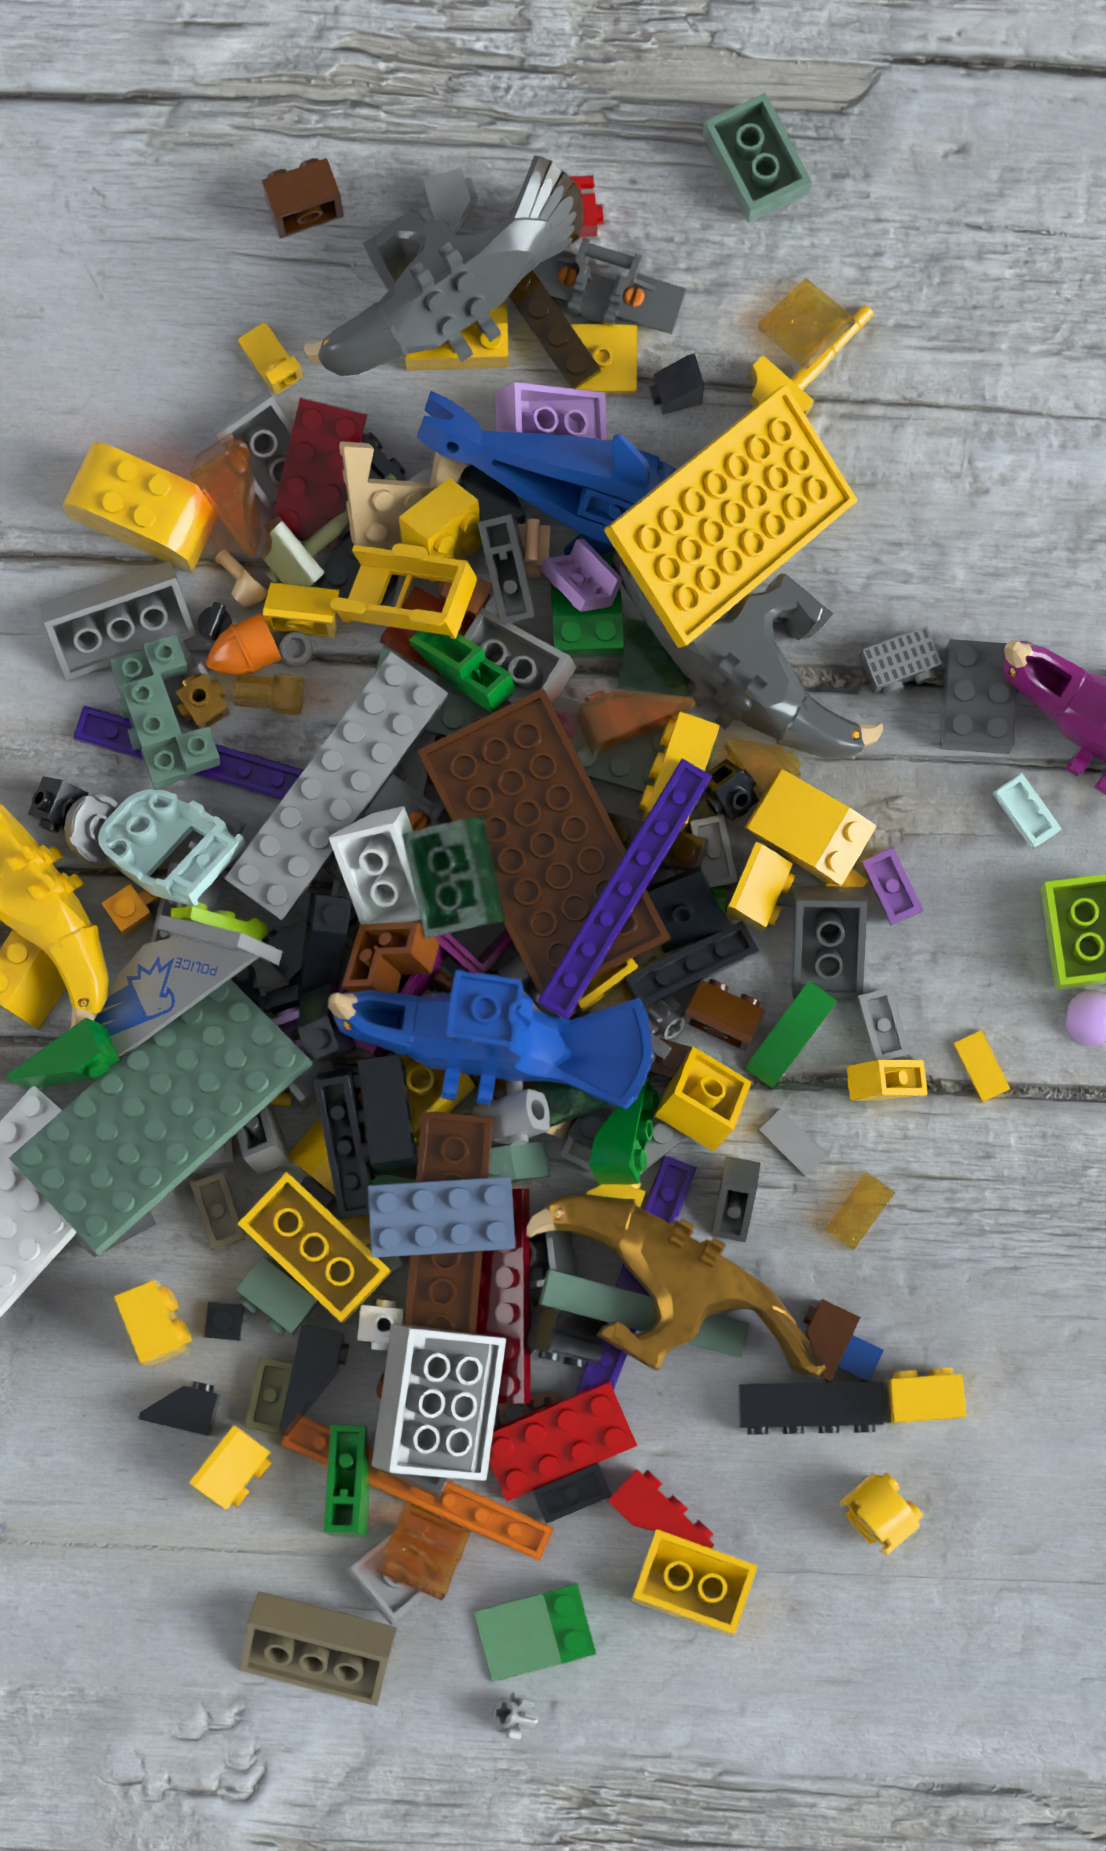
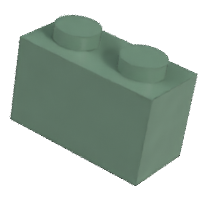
[236,1256,319,1336]

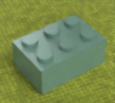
[703,92,812,223]

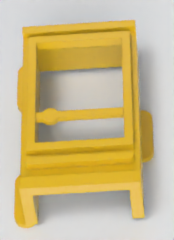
[330,543,478,639]

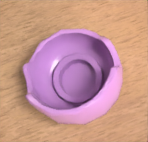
[1065,989,1106,1047]

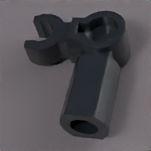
[230,965,300,1014]

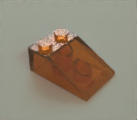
[189,433,262,558]
[576,690,696,755]

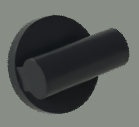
[197,602,232,641]

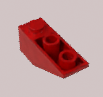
[607,1469,714,1549]

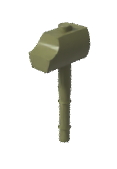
[260,473,397,587]

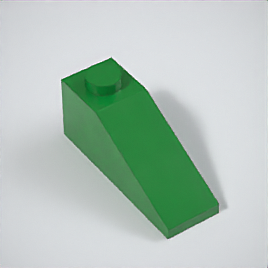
[6,1018,120,1089]
[323,1424,369,1538]

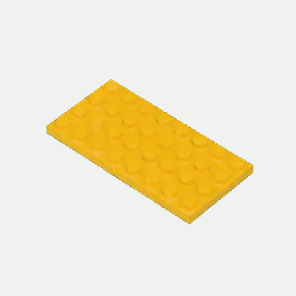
[603,384,858,648]

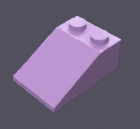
[495,382,607,440]

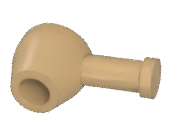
[215,548,268,609]

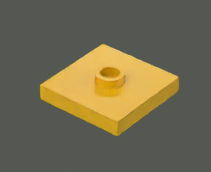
[568,324,638,395]

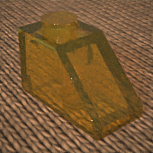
[724,739,802,798]

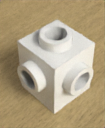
[357,1299,405,1351]

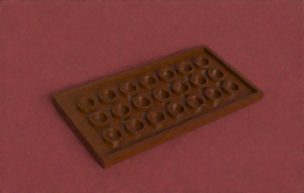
[417,688,671,995]

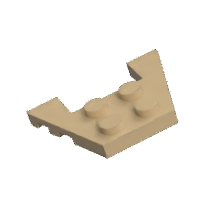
[339,442,467,549]

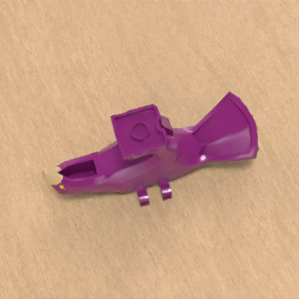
[1003,640,1106,794]

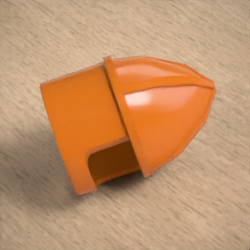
[206,613,282,676]

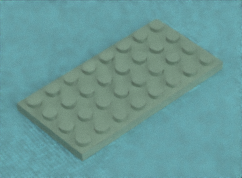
[9,979,312,1256]

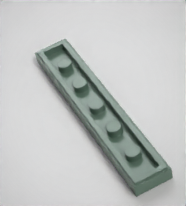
[539,1270,750,1357]

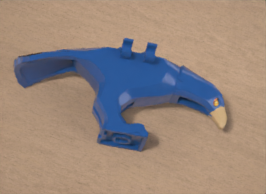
[328,970,653,1110]

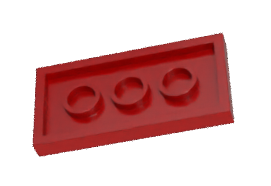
[489,1379,638,1502]

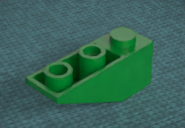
[589,1077,659,1184]

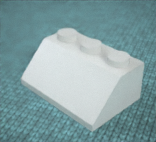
[329,806,438,924]

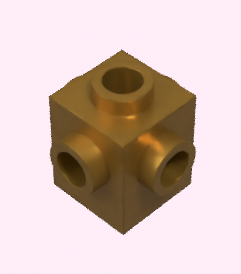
[175,673,230,729]

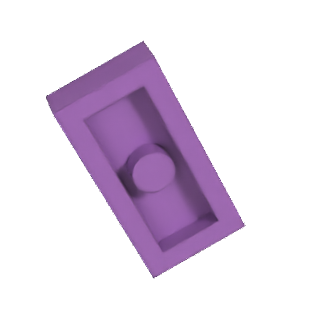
[861,847,923,926]

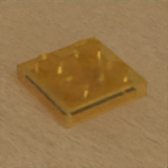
[757,278,855,369]

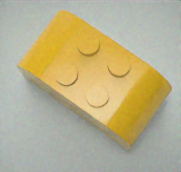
[62,442,221,573]

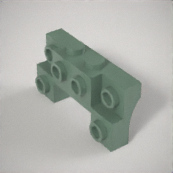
[110,634,220,790]

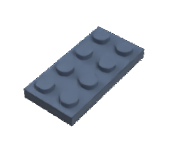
[367,1176,515,1258]

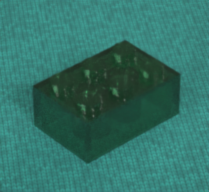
[402,817,506,938]

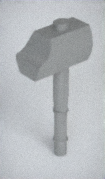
[472,1080,550,1146]

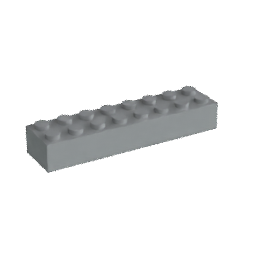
[224,652,448,923]

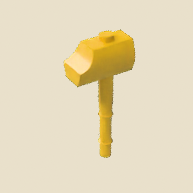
[749,305,874,415]

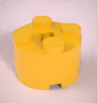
[839,1472,923,1556]

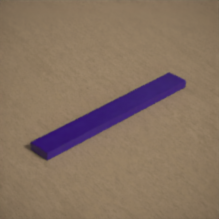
[73,705,304,801]
[536,758,713,1021]
[575,1155,697,1393]

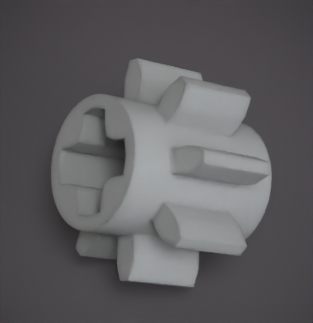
[645,996,685,1039]
[494,1692,538,1740]

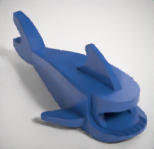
[417,391,677,555]

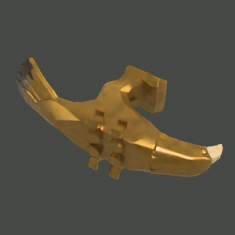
[526,1193,827,1377]

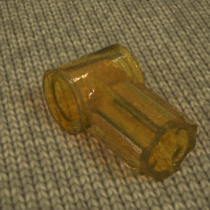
[234,674,305,715]

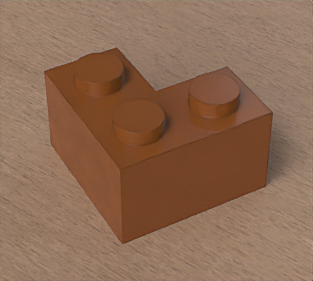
[342,922,440,993]

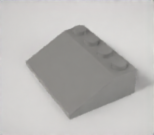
[371,1323,506,1481]

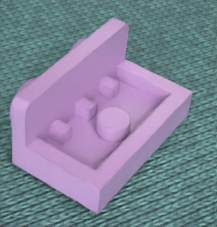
[540,539,622,612]

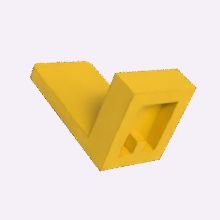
[238,322,303,396]

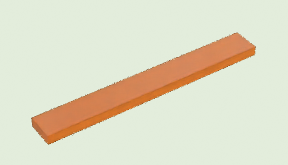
[280,1416,554,1561]

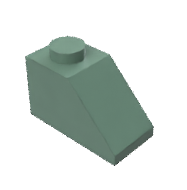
[489,1141,551,1184]

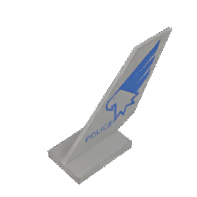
[94,915,283,1059]

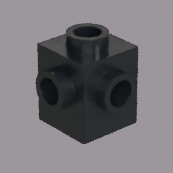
[705,759,760,821]
[28,776,89,833]

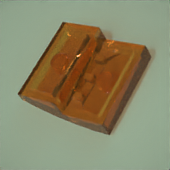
[377,1501,471,1601]

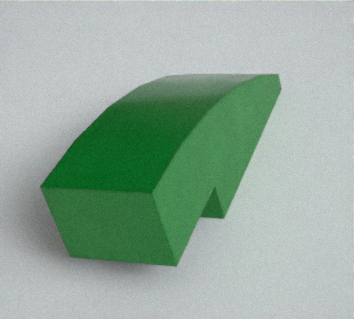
[409,631,515,713]
[744,980,837,1089]

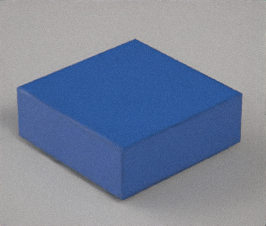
[837,1335,884,1382]

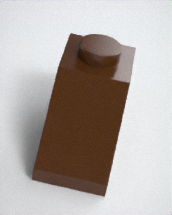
[803,1299,861,1383]

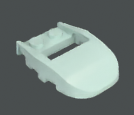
[98,789,246,907]

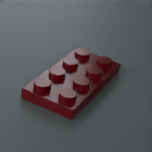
[272,397,368,549]

